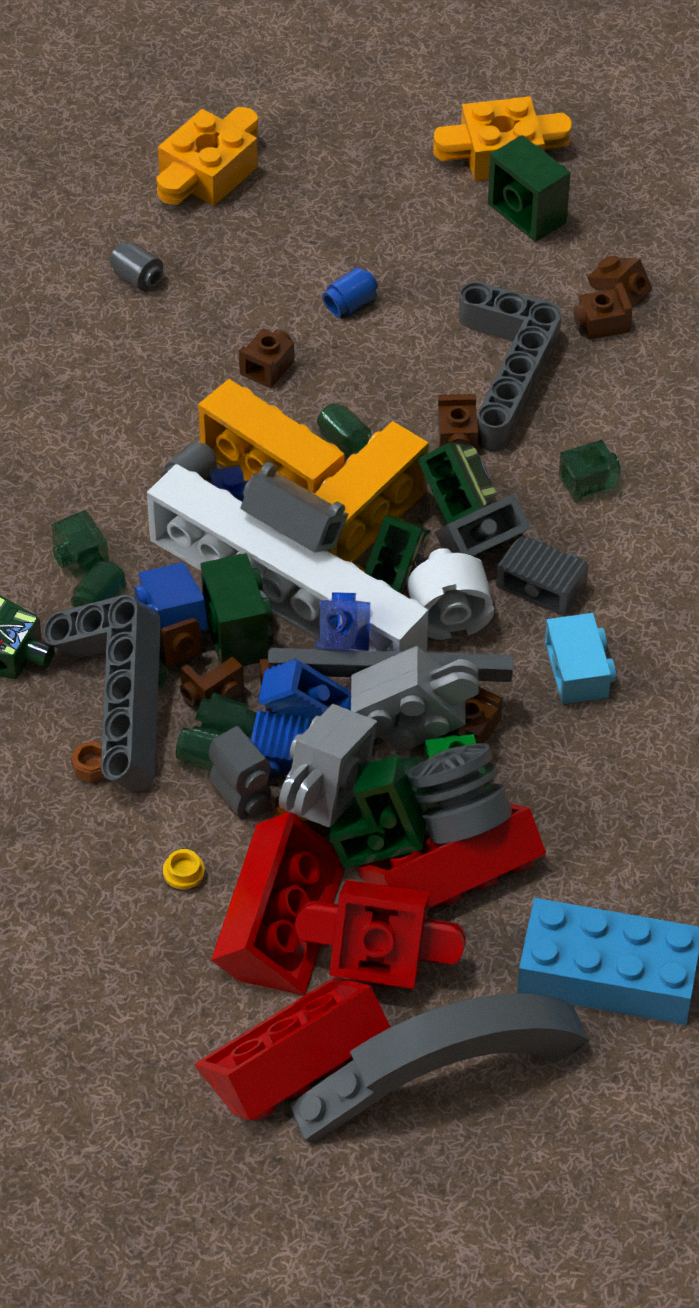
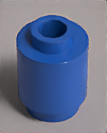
[322,267,378,318]

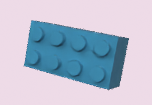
[517,898,699,1025]

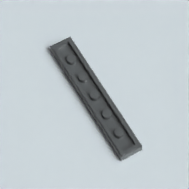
[268,648,513,682]

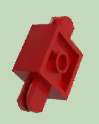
[294,880,467,989]

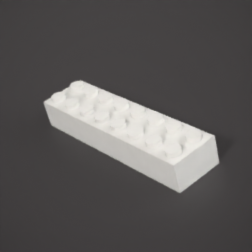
[147,464,428,652]

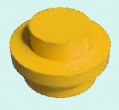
[163,849,205,890]

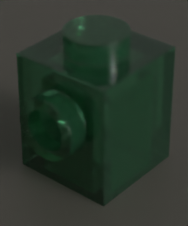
[51,510,109,578]

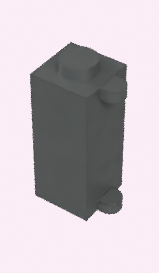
[240,461,349,553]

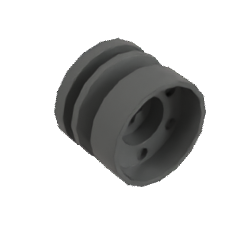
[407,743,513,844]

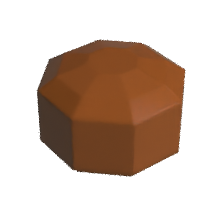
[71,741,106,783]

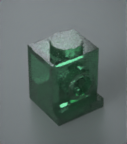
[559,440,621,502]

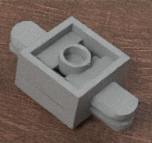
[351,645,479,752]
[279,704,377,828]

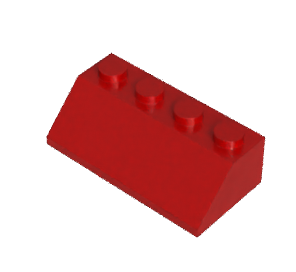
[355,803,546,908]
[211,811,344,995]
[194,977,391,1121]

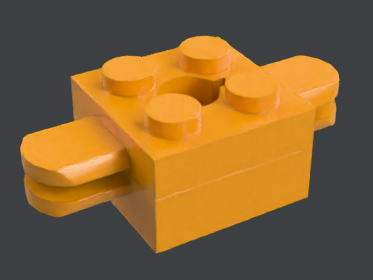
[433,96,572,181]
[156,107,259,206]

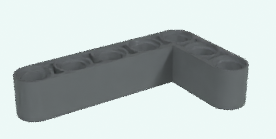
[458,282,562,451]
[43,595,161,792]

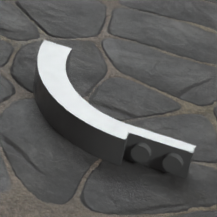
[290,993,590,1143]

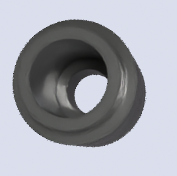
[110,242,163,291]
[161,442,217,480]

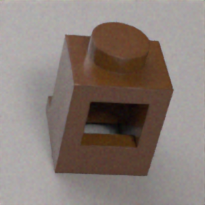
[574,283,632,339]
[239,328,295,388]
[437,394,478,451]
[442,687,502,744]

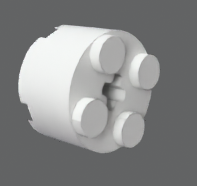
[406,548,494,640]

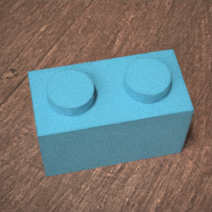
[545,613,616,704]

